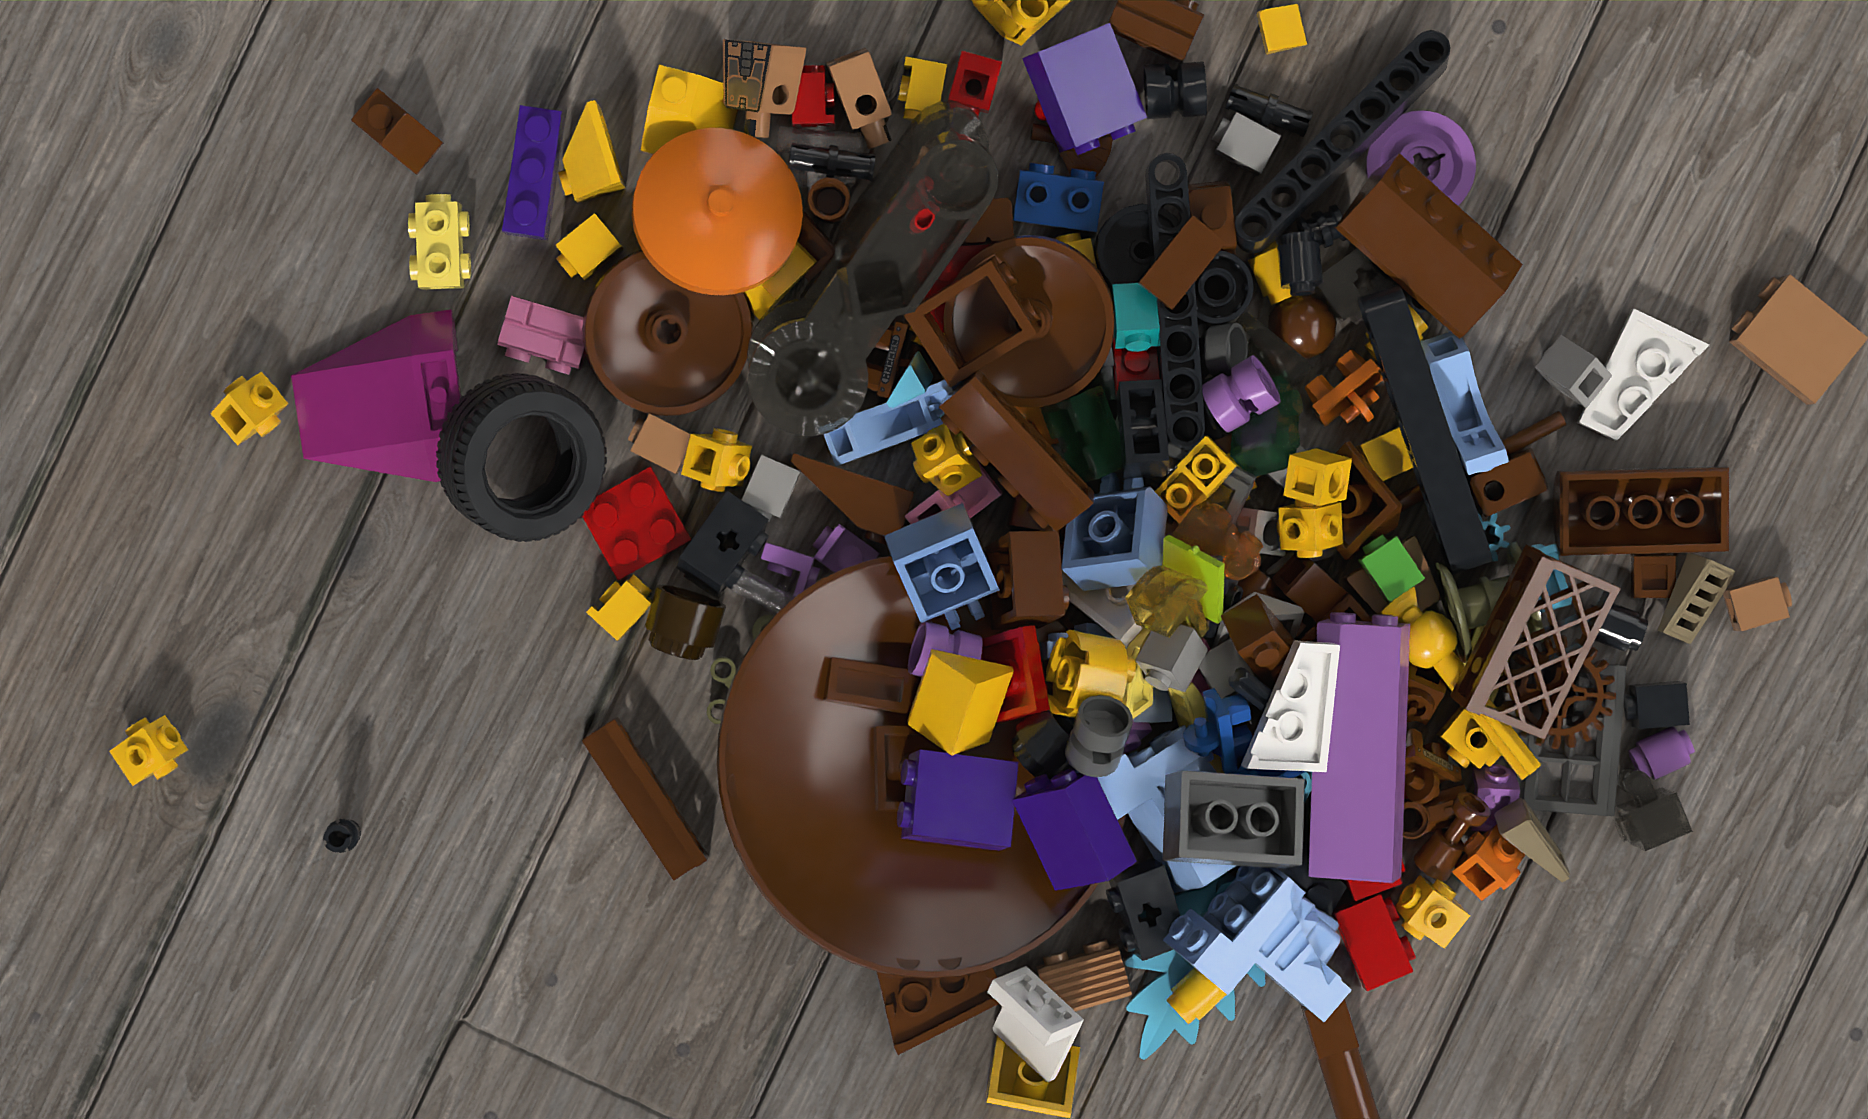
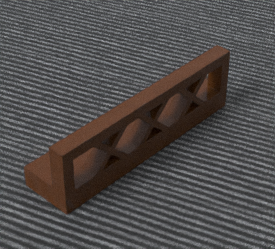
[582,717,710,881]

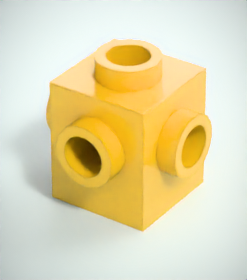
[210,371,289,446]
[911,423,982,497]
[681,428,752,492]
[1277,499,1343,558]
[1436,706,1501,769]
[109,715,188,786]
[1395,875,1470,949]

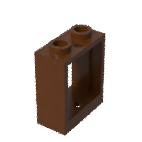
[904,255,1042,388]

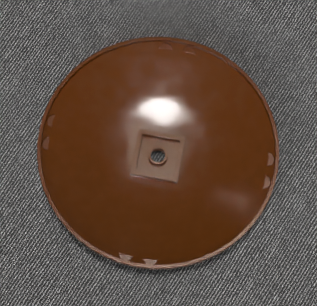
[717,556,1129,978]

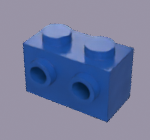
[1013,163,1104,232]

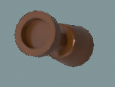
[808,177,850,224]
[1414,792,1491,881]

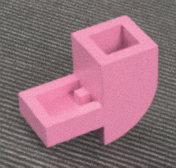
[905,460,1003,524]

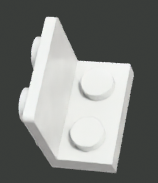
[987,966,1084,1082]

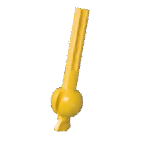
[1380,587,1541,780]

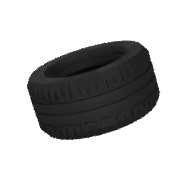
[436,373,607,542]

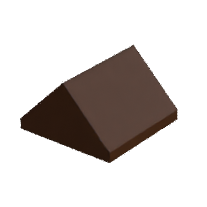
[1335,441,1402,561]

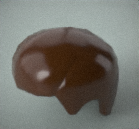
[1268,295,1337,359]

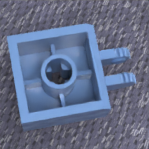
[1061,472,1168,591]
[884,503,1000,630]

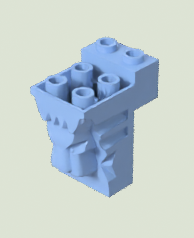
[1075,725,1236,893]
[1163,866,1351,1022]

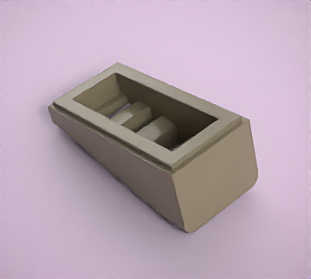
[1657,552,1735,644]
[1494,798,1570,883]

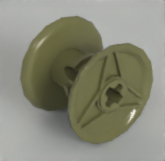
[1435,541,1544,663]

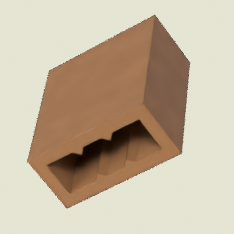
[1729,274,1868,405]

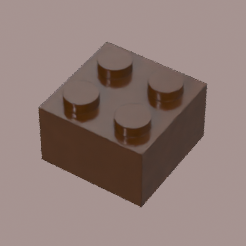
[985,531,1069,630]

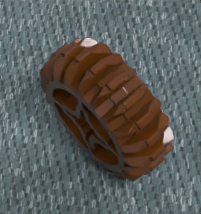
[1501,635,1616,749]

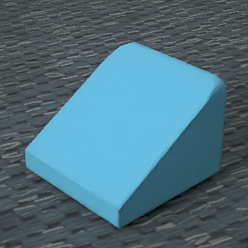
[886,351,934,408]

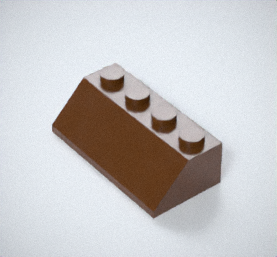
[1335,153,1523,339]
[939,370,1094,532]

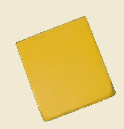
[1256,4,1307,55]

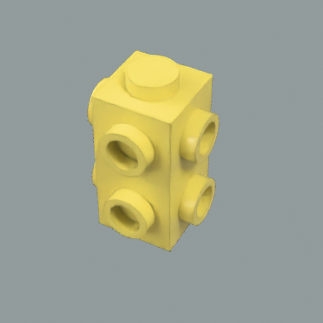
[408,194,471,290]

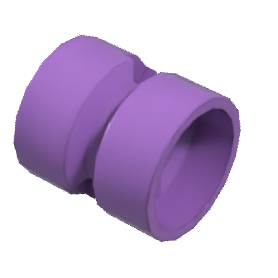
[1202,355,1281,433]
[908,621,983,677]

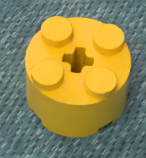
[1045,630,1136,718]

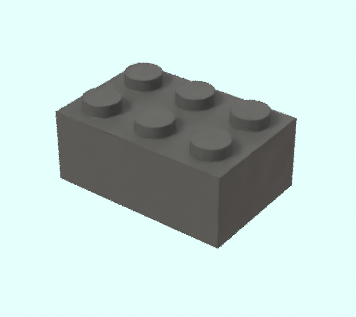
[1163,771,1305,869]

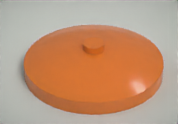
[632,128,803,295]

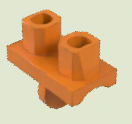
[1305,350,1383,427]

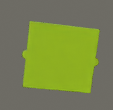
[1162,534,1225,624]

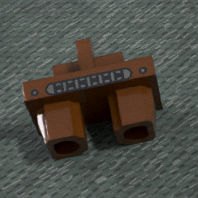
[857,321,931,399]
[1405,729,1462,804]

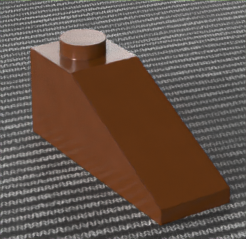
[791,453,914,546]

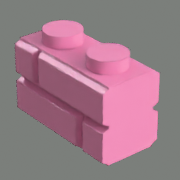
[497,296,586,375]

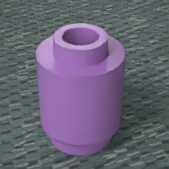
[1628,726,1695,781]

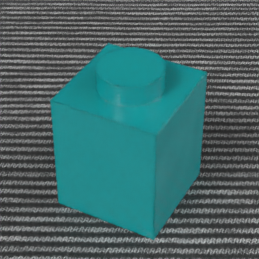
[1111,283,1160,352]

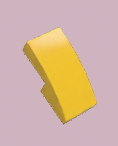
[1155,436,1237,525]

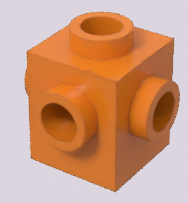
[1452,824,1525,901]

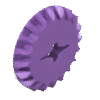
[1366,111,1476,205]

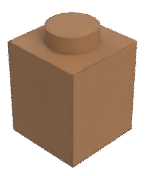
[628,413,690,474]
[1723,576,1792,631]

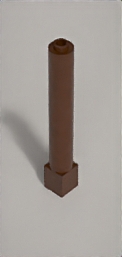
[1301,999,1380,1119]

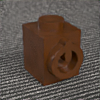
[1407,661,1447,725]

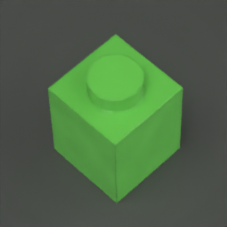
[1357,534,1425,602]

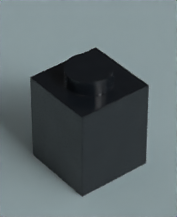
[1624,681,1690,729]

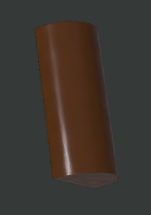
[1553,466,1729,556]

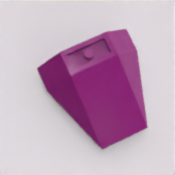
[291,309,462,482]

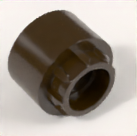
[645,585,726,660]

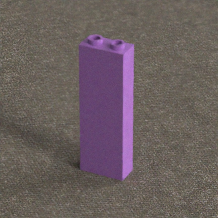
[1309,612,1410,883]

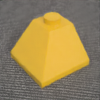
[640,64,738,154]
[558,100,626,203]

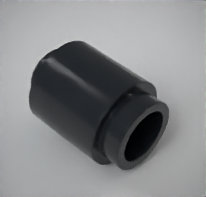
[1277,231,1323,296]
[1587,603,1648,652]

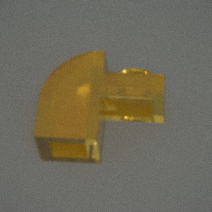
[1125,566,1209,638]

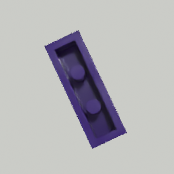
[502,105,566,240]

